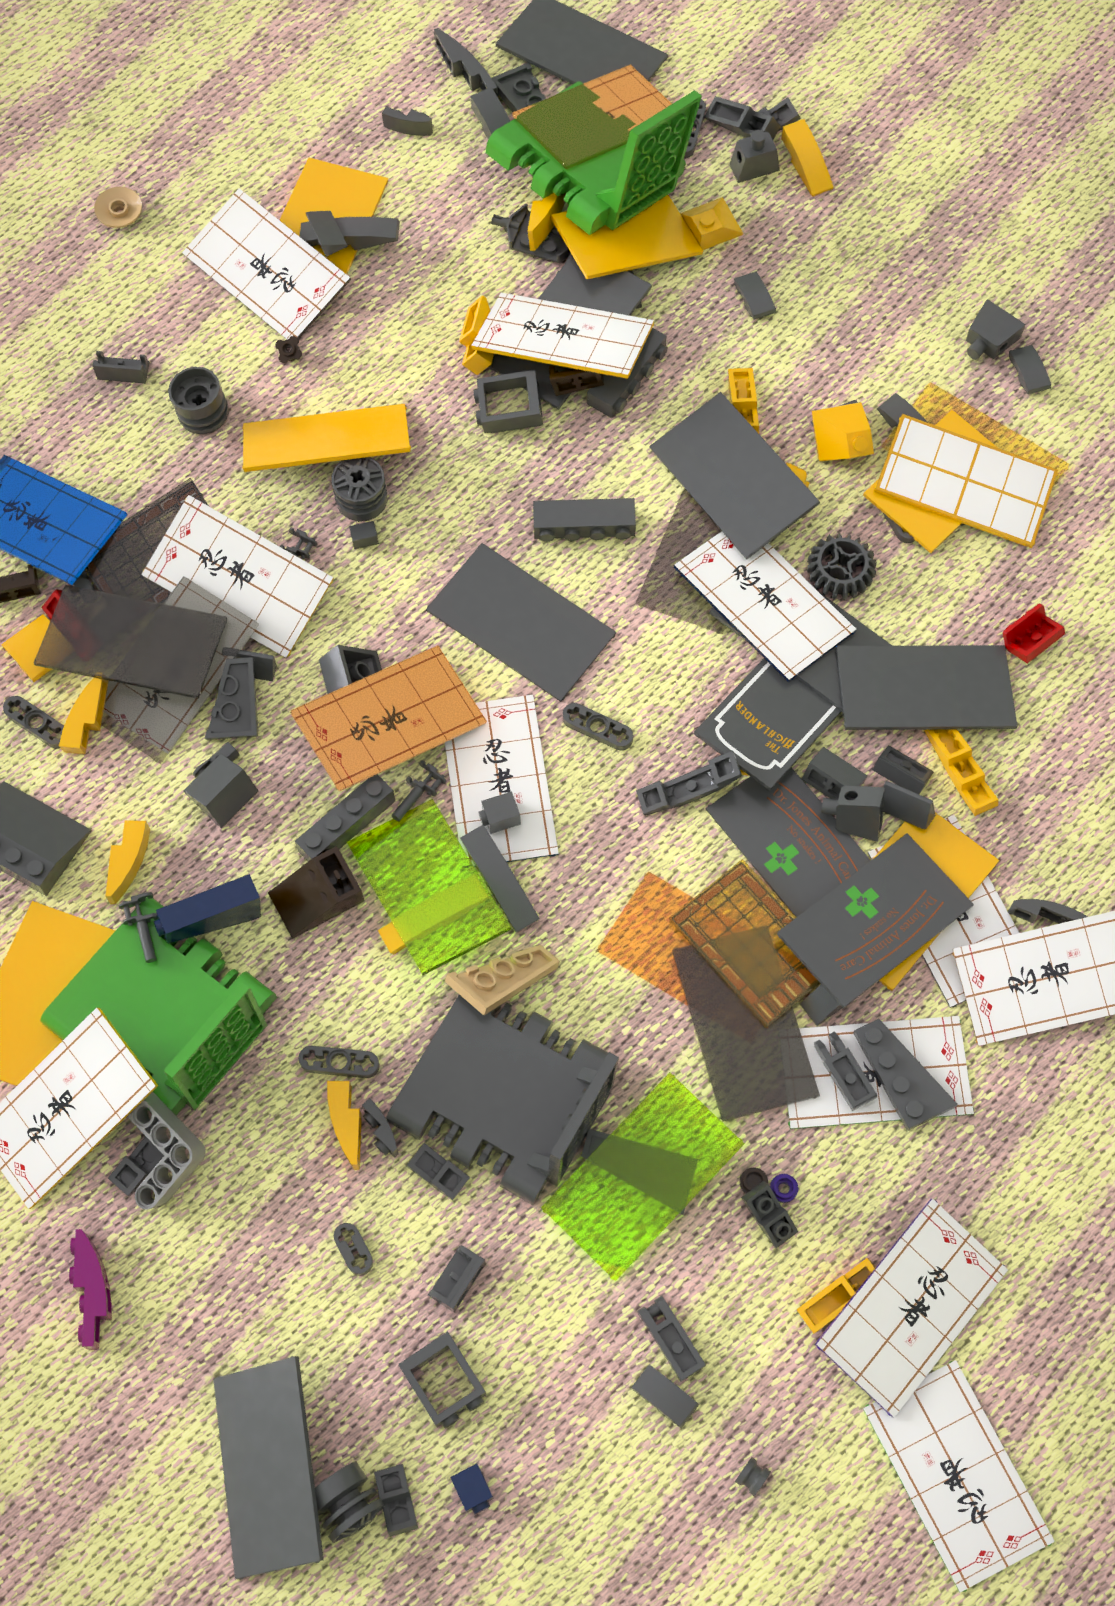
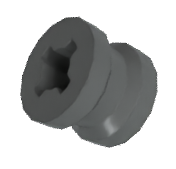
[735,1457,771,1496]

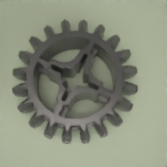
[807,532,877,600]

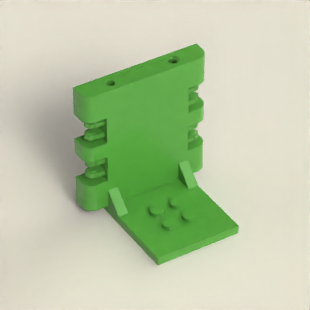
[485,81,702,235]
[40,897,277,1116]

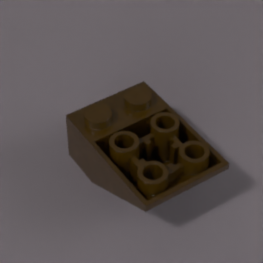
[268,846,364,939]

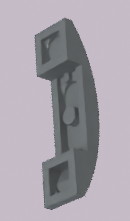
[636,750,742,815]
[1008,899,1088,924]

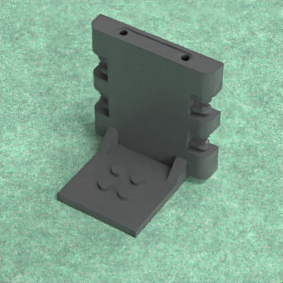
[386,995,619,1205]

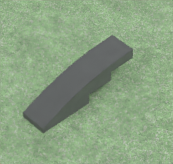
[434,28,498,97]
[299,217,400,250]
[460,825,540,932]

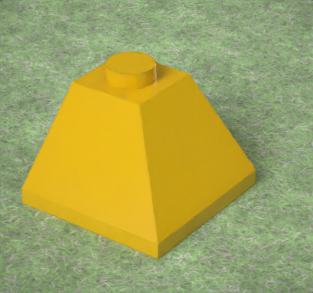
[680,197,743,250]
[812,402,874,461]

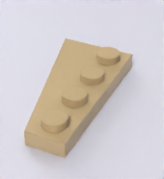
[444,945,560,1015]

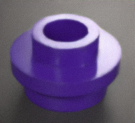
[770,1174,798,1203]

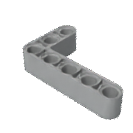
[127,1092,206,1210]

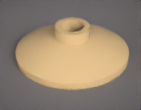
[94,187,142,228]

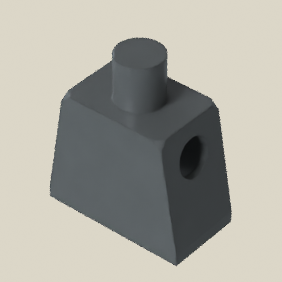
[729,130,780,183]
[966,299,1026,360]
[821,786,885,842]

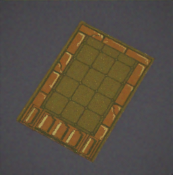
[669,859,821,1028]

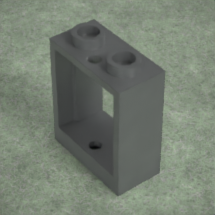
[473,370,543,433]
[398,1331,487,1428]

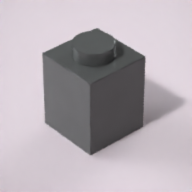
[478,791,521,834]

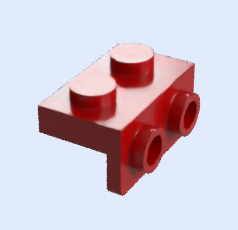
[1003,603,1065,664]

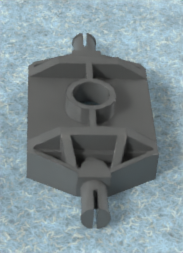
[491,204,571,263]

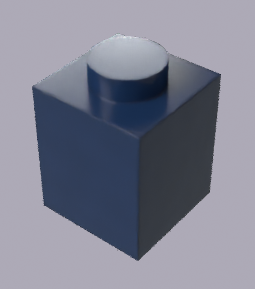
[450,1464,494,1515]

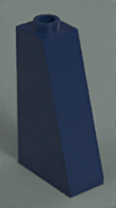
[153,874,261,944]

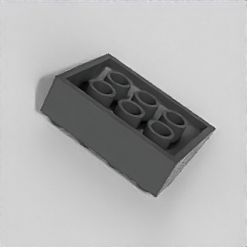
[0,781,92,896]

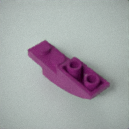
[69,1229,112,1350]

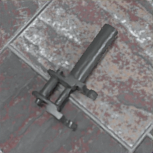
[279,527,318,559]
[391,760,447,822]
[119,892,157,963]

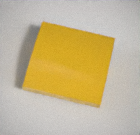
[1,614,76,682]

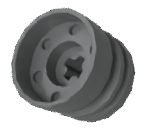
[168,367,229,434]
[331,457,388,522]
[315,1461,385,1543]

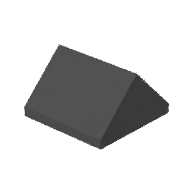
[183,754,258,828]

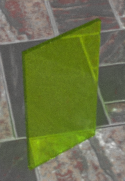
[347,799,512,976]
[541,1072,745,1281]

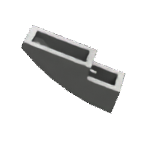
[470,87,510,139]
[704,96,781,140]

